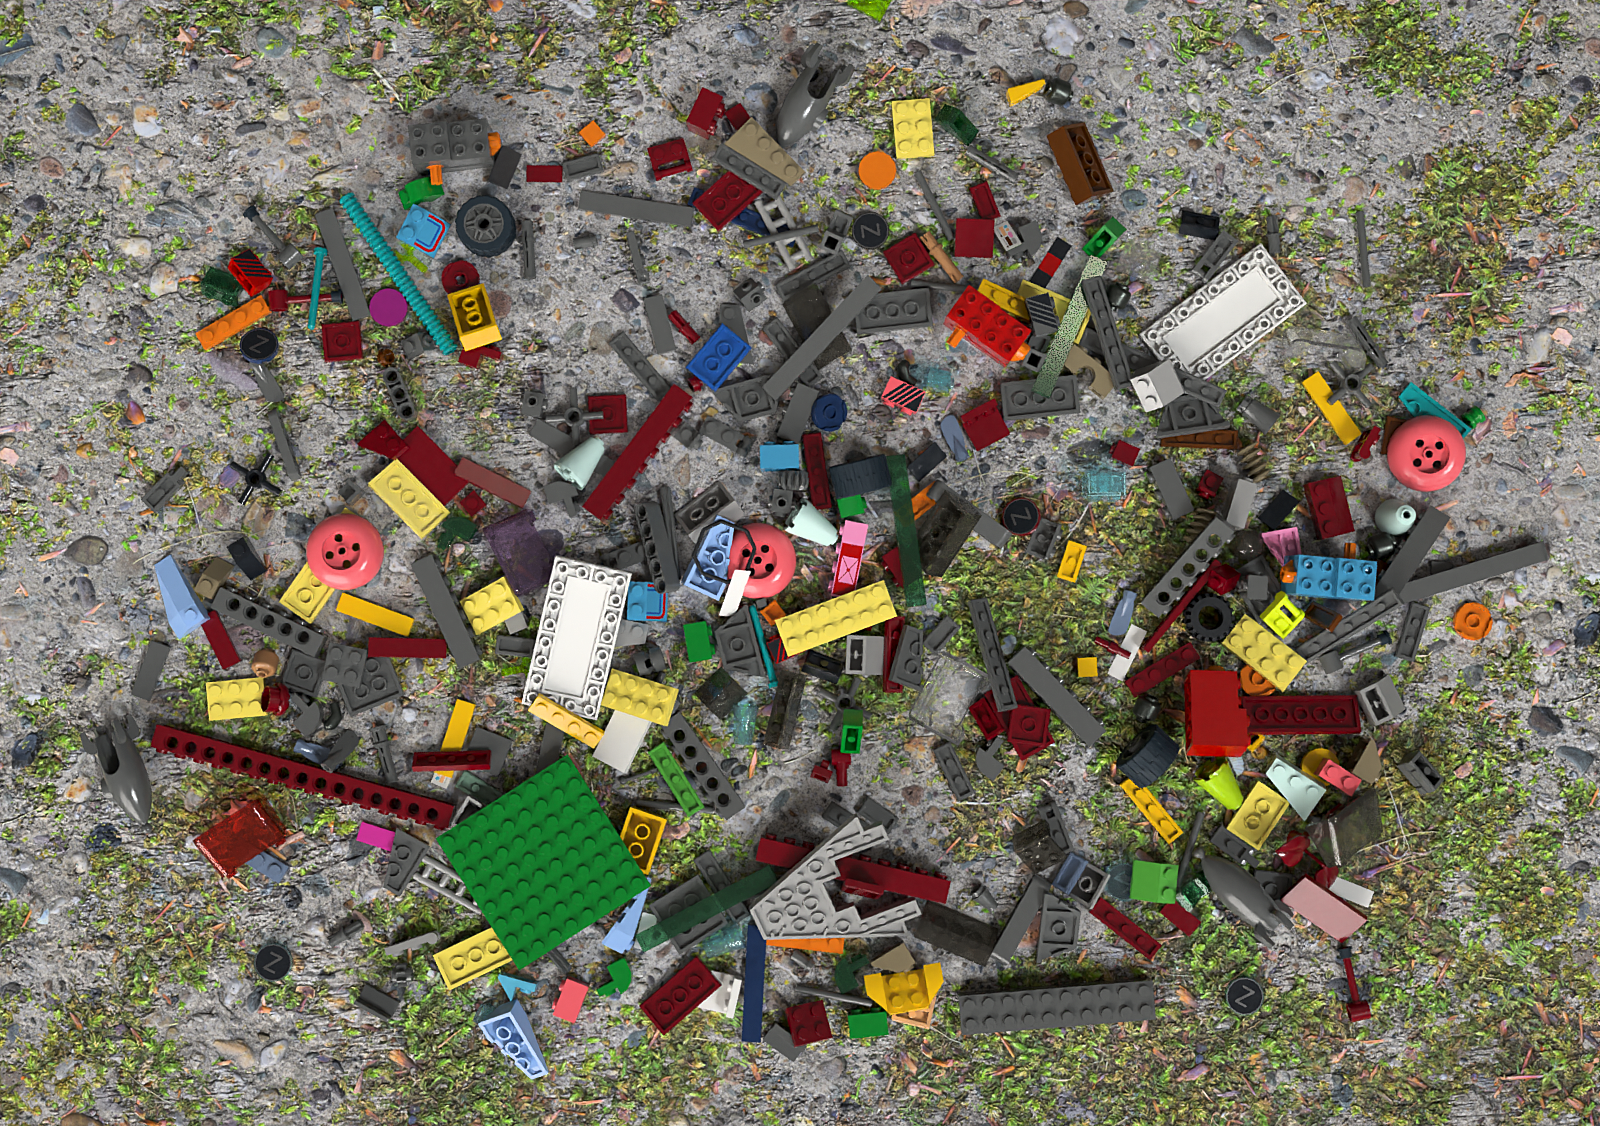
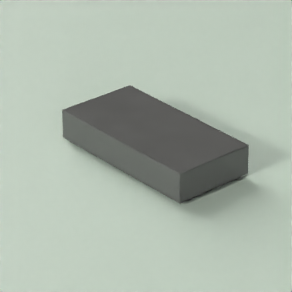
[562,153,604,182]
[923,615,961,656]
[495,635,536,658]
[857,797,899,834]

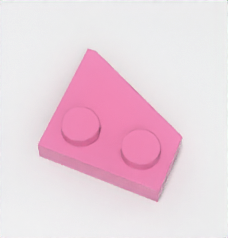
[1259,527,1302,567]

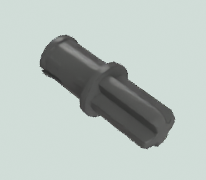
[1266,215,1281,254]
[327,919,365,948]

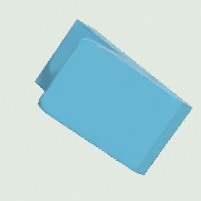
[498,971,538,1002]

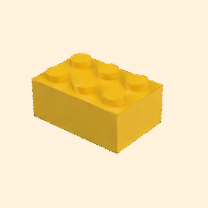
[447,283,502,351]
[620,806,668,875]

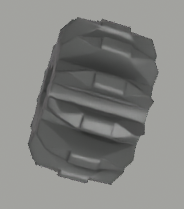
[777,470,809,490]

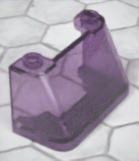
[483,509,554,598]

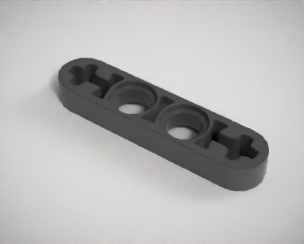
[267,408,302,481]

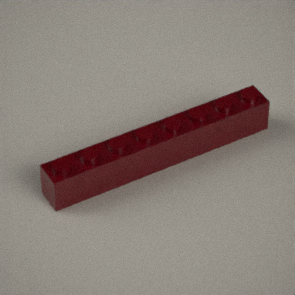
[582,384,694,522]

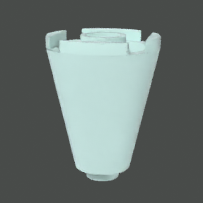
[554,437,605,490]
[783,498,838,546]
[1374,499,1416,537]

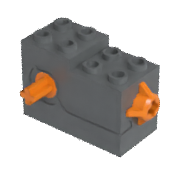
[408,118,501,185]

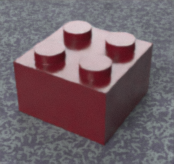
[686,87,726,140]

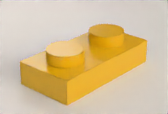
[1056,540,1087,583]

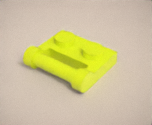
[1259,591,1305,639]

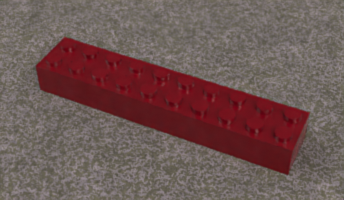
[755,832,951,904]

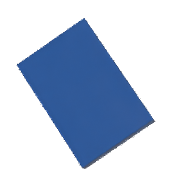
[686,323,752,392]

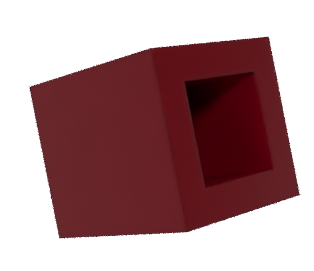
[1108,440,1140,468]
[1207,563,1241,595]

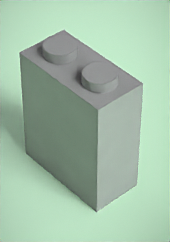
[1221,477,1258,531]

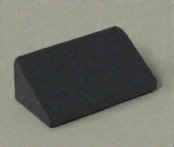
[488,145,522,190]
[1178,210,1220,240]
[906,442,947,482]
[1258,490,1299,531]
[801,649,845,684]

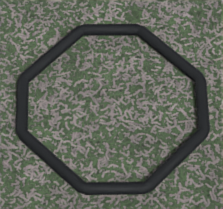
[692,520,756,584]

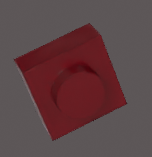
[459,490,487,517]

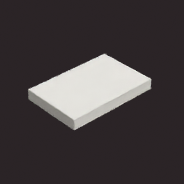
[593,710,652,774]

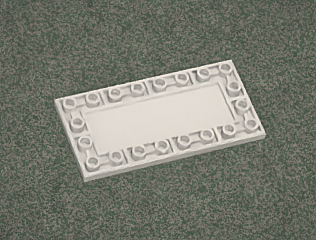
[1139,243,1307,395]
[522,555,632,720]

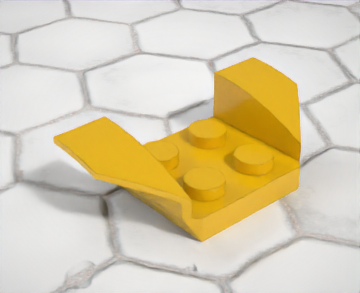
[864,962,944,1015]

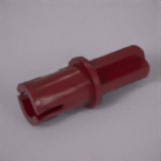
[668,310,701,345]

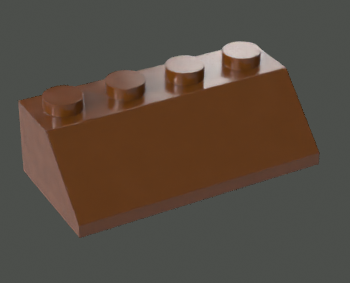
[1047,122,1114,205]

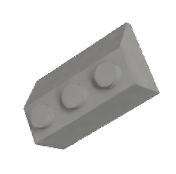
[674,481,745,544]

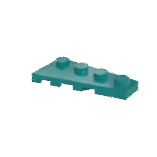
[1398,382,1471,450]

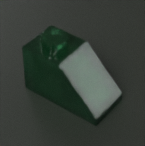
[935,104,979,146]

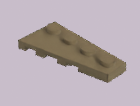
[725,117,806,186]

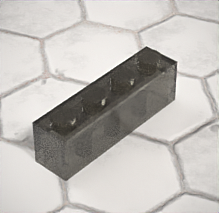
[763,669,807,750]

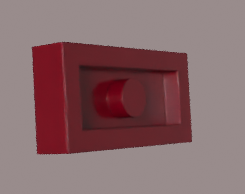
[968,698,1005,741]

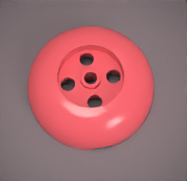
[1387,415,1466,492]
[306,513,384,590]
[727,523,796,599]

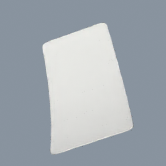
[634,912,657,951]

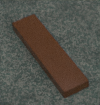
[1160,430,1238,450]

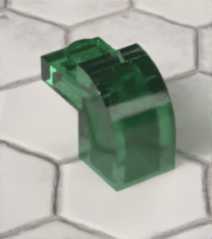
[437,517,480,551]
[1175,869,1212,912]
[834,953,869,994]

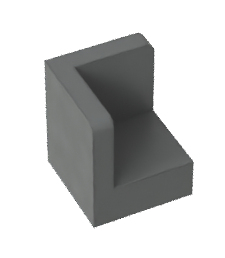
[338,478,366,506]

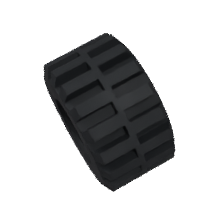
[1183,593,1235,642]

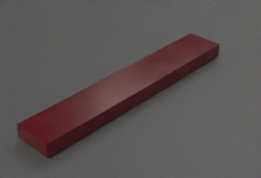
[1141,560,1221,653]

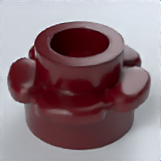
[687,374,703,393]

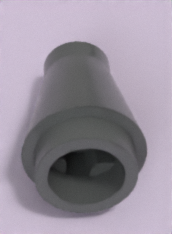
[970,884,998,912]

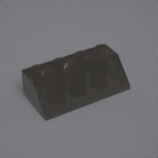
[782,283,852,370]
[906,490,982,577]
[913,900,998,967]

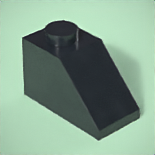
[227,537,268,581]

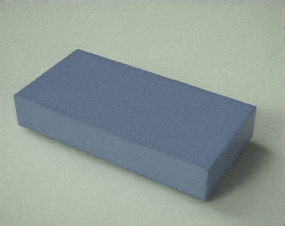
[1052,851,1088,895]

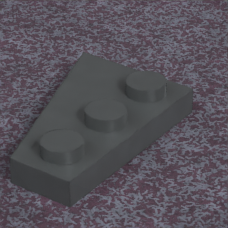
[719,304,754,365]

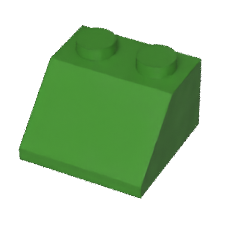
[1129,860,1179,904]

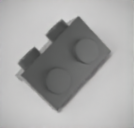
[1025,517,1063,561]

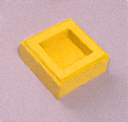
[1077,657,1098,677]

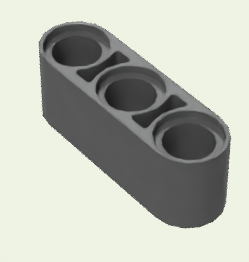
[383,367,418,421]

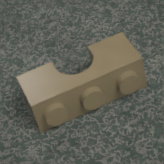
[1058,344,1114,400]

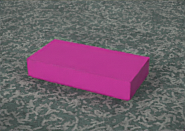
[356,821,395,851]

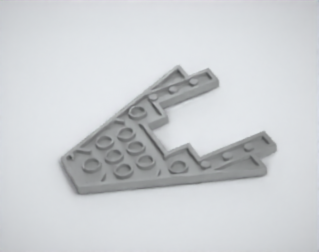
[749,813,922,940]

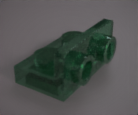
[200,267,244,307]

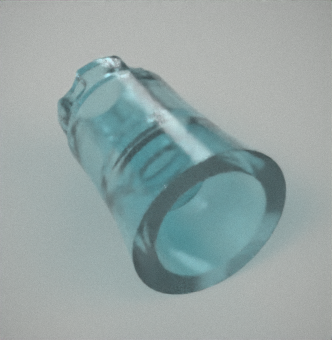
[733,704,759,745]
[702,922,747,958]

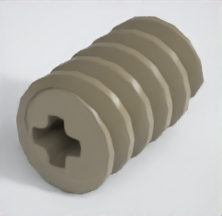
[1237,441,1274,484]
[1183,508,1220,551]

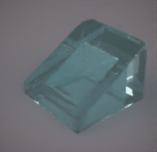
[473,1003,496,1023]

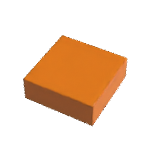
[579,120,606,148]
[760,600,787,626]

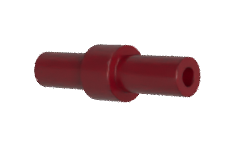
[1093,636,1131,659]

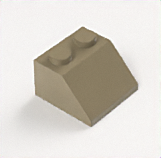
[1344,737,1382,784]

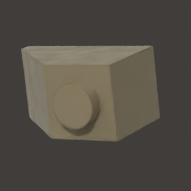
[194,557,234,600]
[870,940,916,973]

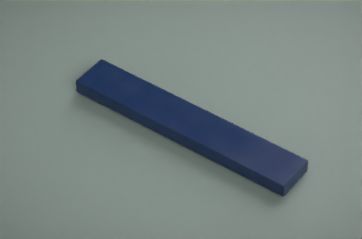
[687,187,796,249]
[741,924,766,1043]

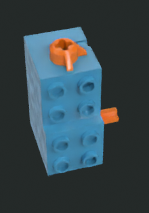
[1280,543,1377,601]

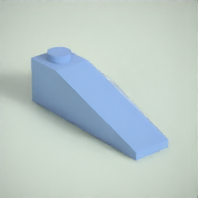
[681,515,734,601]
[154,554,210,639]
[601,875,652,954]
[478,999,549,1079]

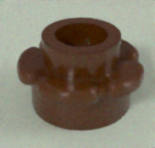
[377,348,395,367]

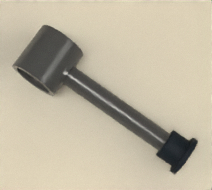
[243,205,304,270]
[1318,630,1392,674]

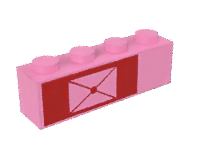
[828,520,868,597]

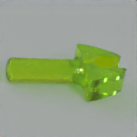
[396,244,428,273]
[501,657,532,678]

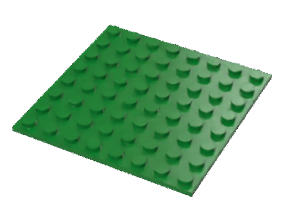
[436,754,651,970]

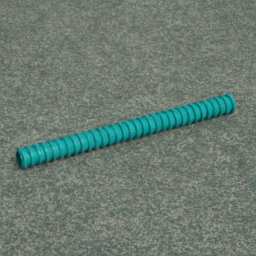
[339,192,458,355]

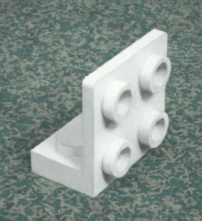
[698,970,742,1019]

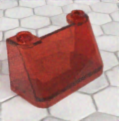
[193,797,290,879]

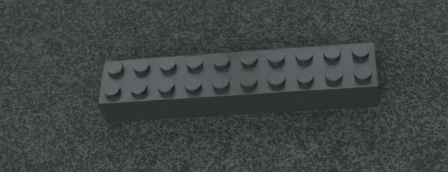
[957,977,1156,1035]

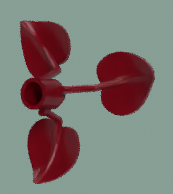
[1275,803,1346,889]

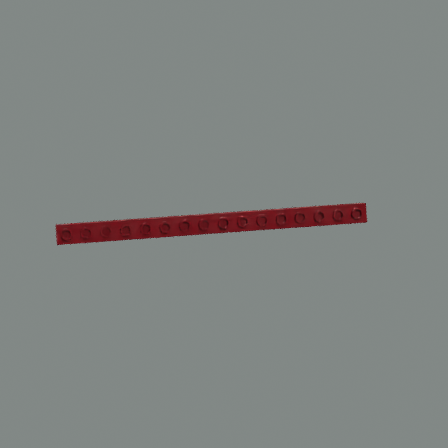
[150,724,457,831]

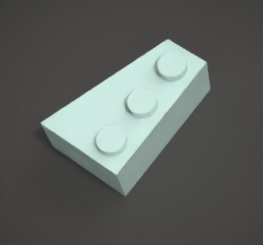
[1265,754,1326,822]

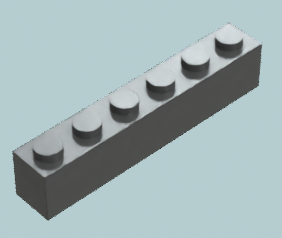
[1366,505,1451,603]
[411,554,483,669]

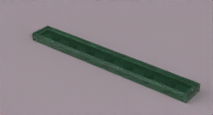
[1031,255,1108,399]
[886,454,927,607]
[635,865,778,953]

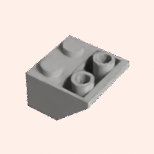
[845,635,884,675]
[1353,674,1406,726]

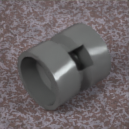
[633,646,667,677]

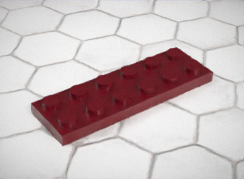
[1241,695,1362,735]

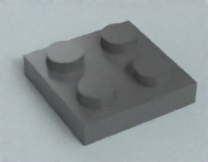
[322,642,368,688]

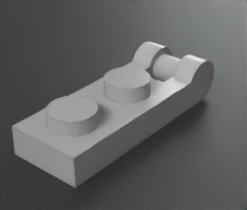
[384,930,441,957]

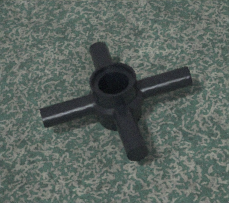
[229,453,283,505]

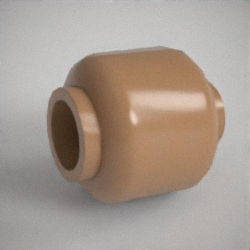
[251,648,279,678]

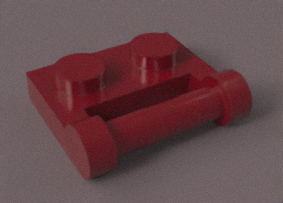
[647,138,693,181]
[1350,425,1381,462]

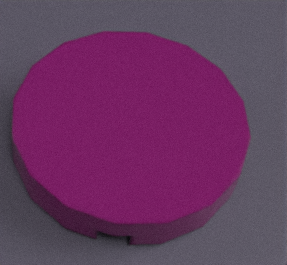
[369,288,409,327]

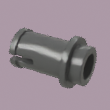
[573,233,598,250]
[790,949,815,972]

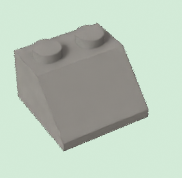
[1130,358,1185,412]

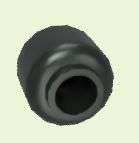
[1044,78,1074,106]
[1106,282,1131,312]
[1366,532,1397,560]
[1132,693,1161,723]

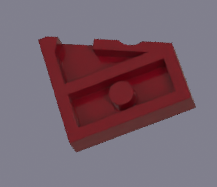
[357,419,409,460]

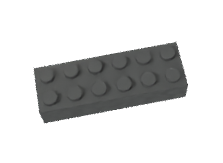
[1005,646,1106,747]

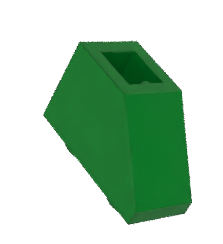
[836,494,867,518]

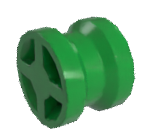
[1461,405,1486,430]

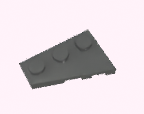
[888,625,923,692]
[383,827,430,897]

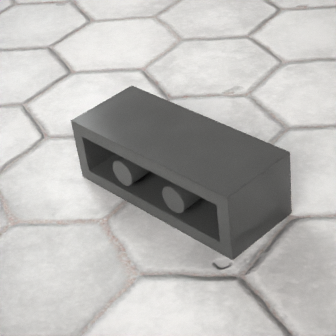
[774,383,819,444]
[1146,458,1194,521]

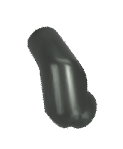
[897,360,918,386]
[323,702,342,730]

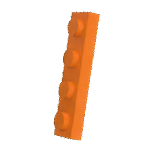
[195,295,272,351]
[766,938,845,954]

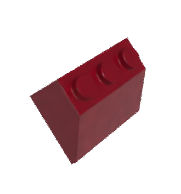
[1303,476,1355,540]

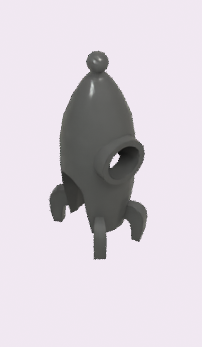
[776,43,855,149]
[80,714,153,834]
[1193,847,1294,949]

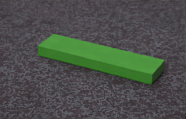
[648,742,704,817]

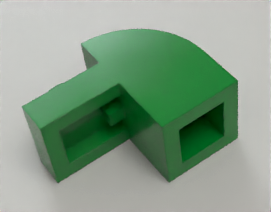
[398,177,445,210]
[597,955,633,997]

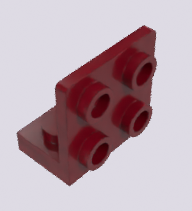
[959,398,1010,451]

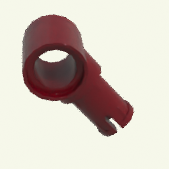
[831,748,851,787]

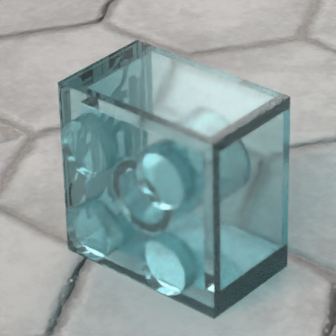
[1082,472,1126,502]

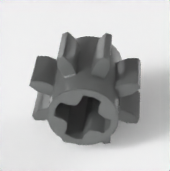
[392,963,414,988]

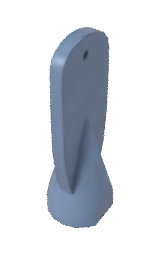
[940,415,970,463]
[1108,589,1138,635]
[293,738,339,770]

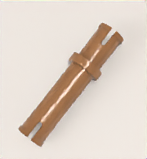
[920,231,964,284]

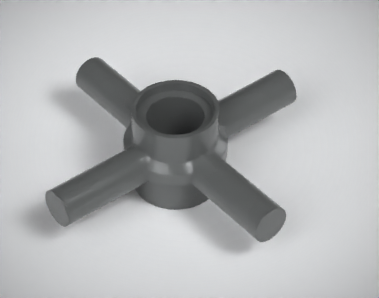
[1327,360,1374,408]
[546,388,604,446]
[818,677,873,731]

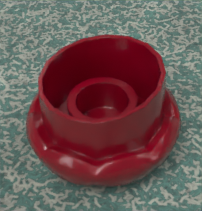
[261,682,290,716]

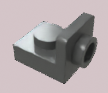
[673,422,704,452]

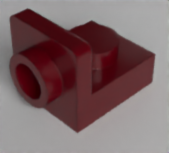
[1195,469,1224,500]

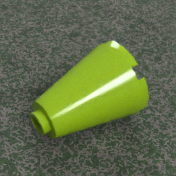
[1193,757,1244,810]

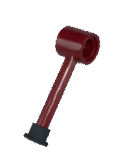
[268,289,343,312]
[1337,946,1371,1023]

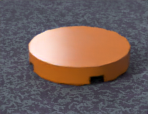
[858,151,896,190]
[1453,602,1493,641]
[1239,664,1276,696]

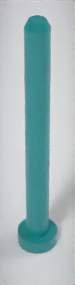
[308,247,327,330]
[749,605,782,688]

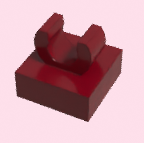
[810,759,833,783]

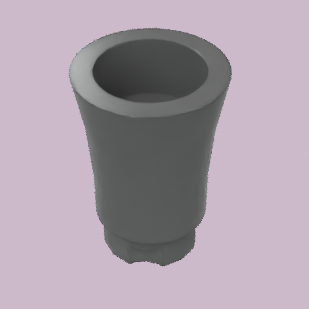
[1236,395,1281,435]

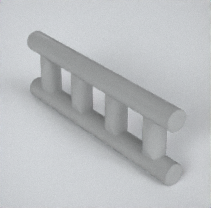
[754,196,813,271]
[413,855,482,915]

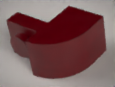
[458,344,504,370]

